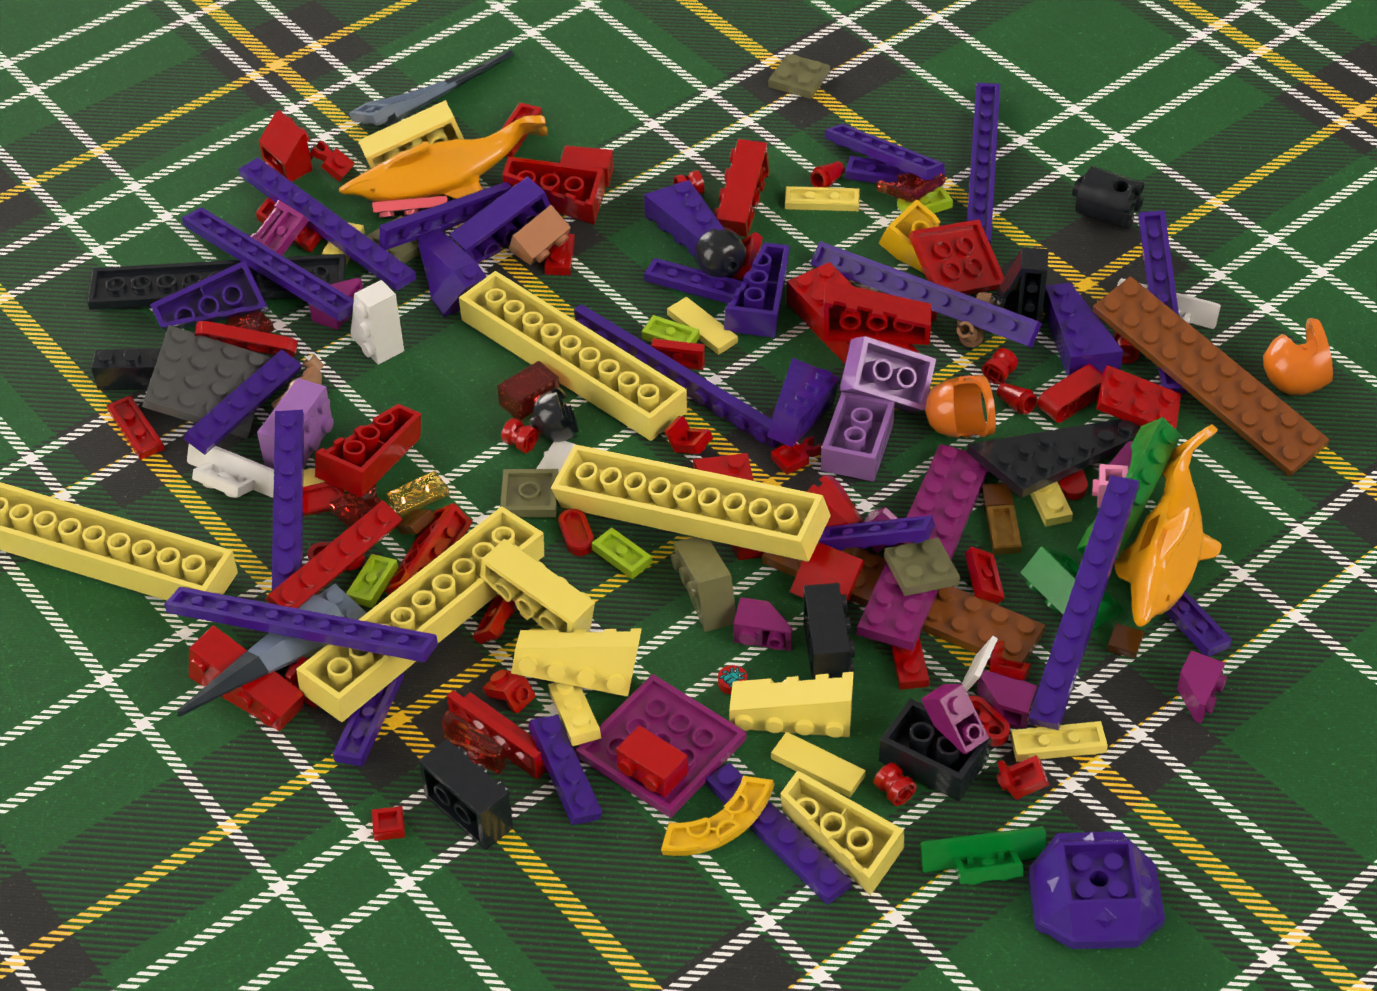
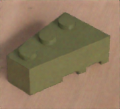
[671,537,736,632]

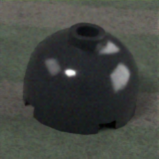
[694,227,746,278]
[530,387,579,442]

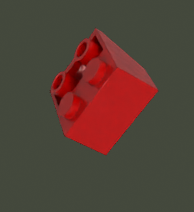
[259,110,313,182]

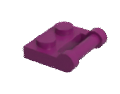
[250,200,309,255]

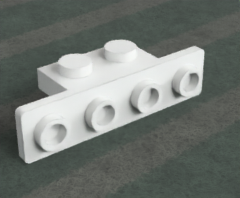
[1117,278,1221,329]
[187,444,274,498]

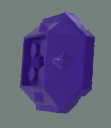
[1028,831,1165,949]

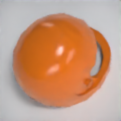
[1263,318,1333,396]
[925,375,996,438]

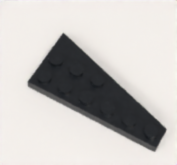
[967,419,1140,498]

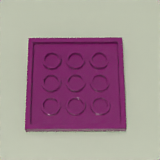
[576,674,747,819]

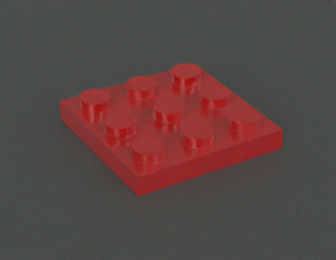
[909,219,1005,295]

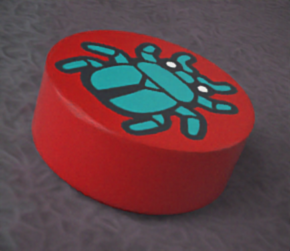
[718,665,747,695]

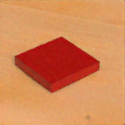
[790,542,865,604]

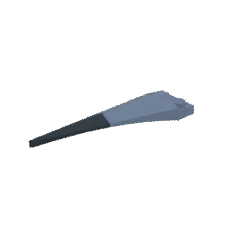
[349,49,514,126]
[177,584,367,716]

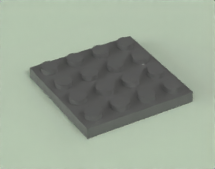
[142,325,271,439]

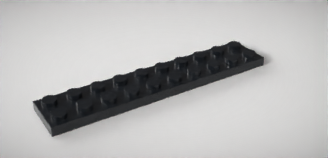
[87,254,346,310]

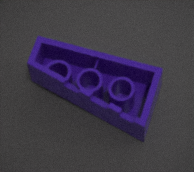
[449,177,550,263]
[644,180,725,257]
[724,242,790,338]
[150,260,270,332]
[1043,283,1123,376]
[767,358,840,447]

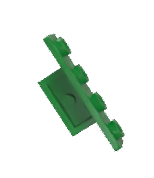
[920,826,1046,885]

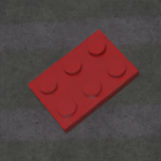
[1096,365,1181,429]

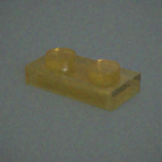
[387,471,449,517]

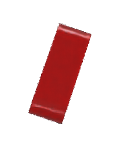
[1037,364,1102,423]

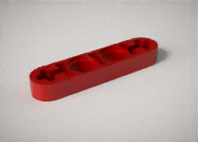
[194,321,298,357]

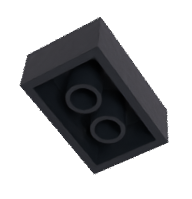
[803,583,855,680]
[879,698,991,801]
[419,739,513,850]

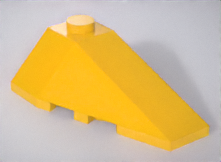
[878,199,940,273]

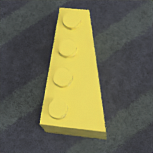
[358,100,464,168]
[480,539,595,633]
[511,628,642,697]
[729,672,854,738]
[780,770,904,896]

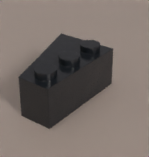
[993,247,1049,328]

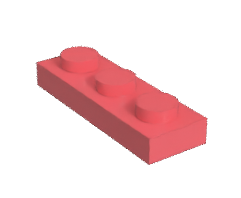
[372,196,448,218]

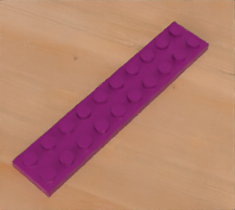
[856,444,989,651]

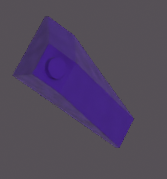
[417,229,487,317]

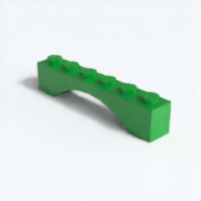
[1077,417,1182,560]

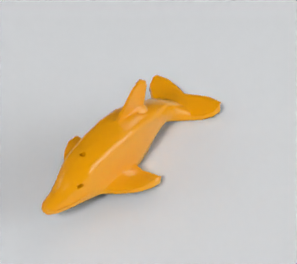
[339,115,548,202]
[1115,424,1222,627]

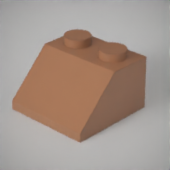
[509,205,571,265]

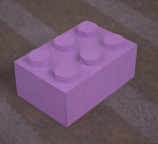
[839,336,936,413]
[257,378,334,469]
[821,391,895,482]

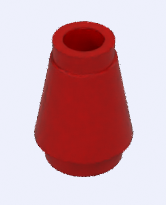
[810,161,845,188]
[996,383,1037,414]

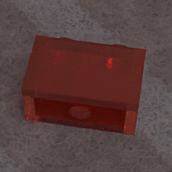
[497,361,560,420]

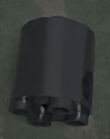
[1072,166,1145,230]

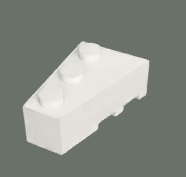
[351,280,404,364]

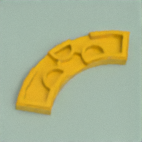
[661,776,774,856]

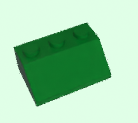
[1020,546,1125,630]

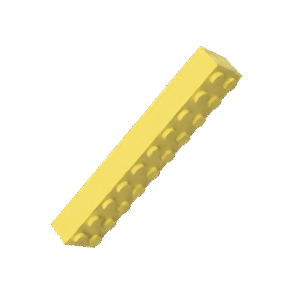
[459,271,687,441]
[551,445,831,562]
[0,482,238,600]
[296,506,544,722]

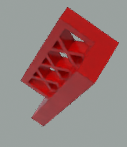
[384,503,473,595]
[447,690,547,780]

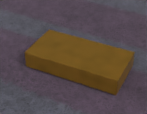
[986,505,1022,555]

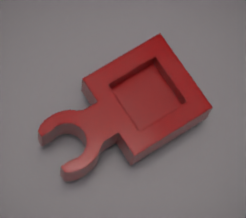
[310,140,355,182]
[771,436,821,475]

